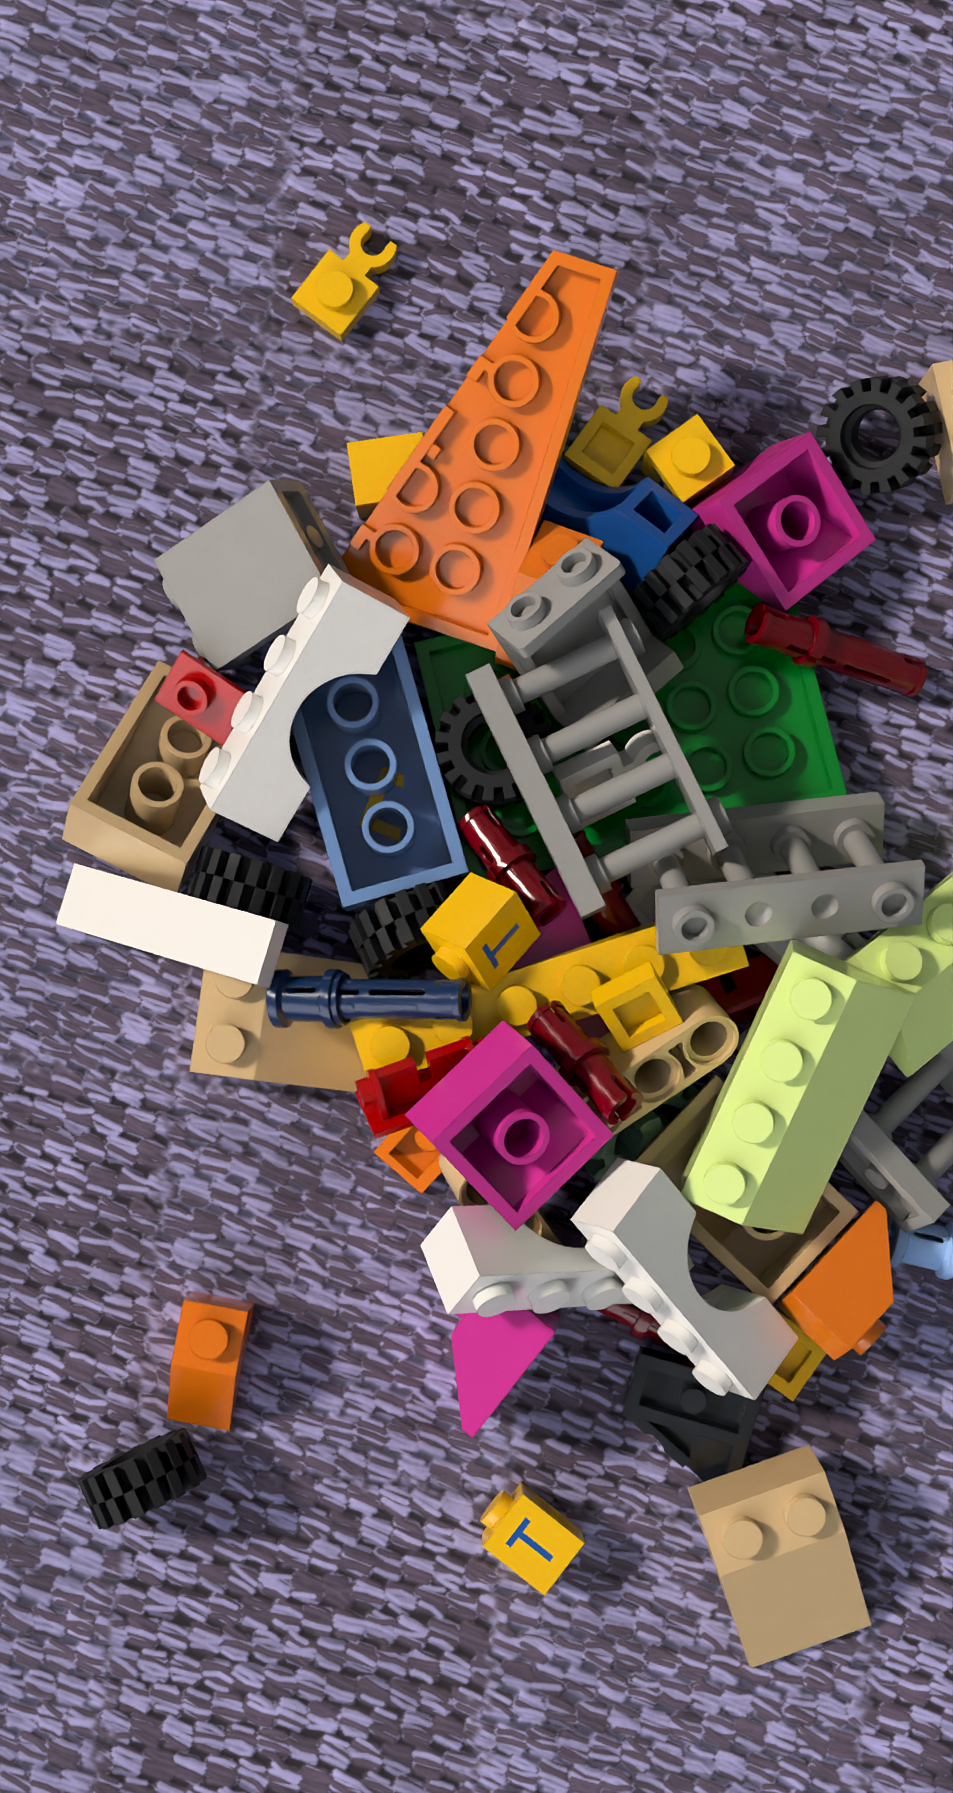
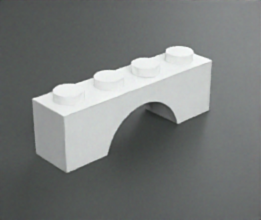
[199,563,410,842]
[570,1157,799,1400]
[421,1205,694,1317]

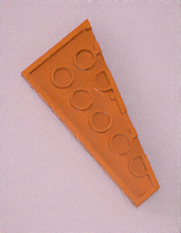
[341,250,620,652]

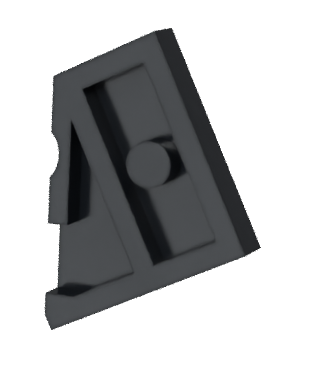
[622,1346,765,1482]

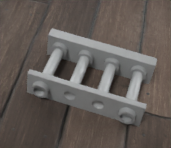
[465,605,733,920]
[625,792,925,955]
[736,932,953,1233]

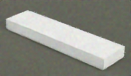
[56,863,288,988]

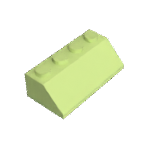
[842,872,953,1078]
[680,939,917,1234]

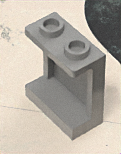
[154,480,351,672]
[487,537,684,751]

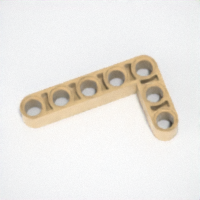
[439,984,739,1246]

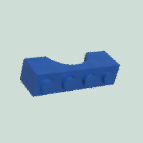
[541,455,699,591]

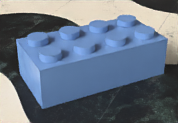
[292,634,469,911]

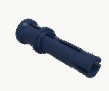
[266,969,472,1029]

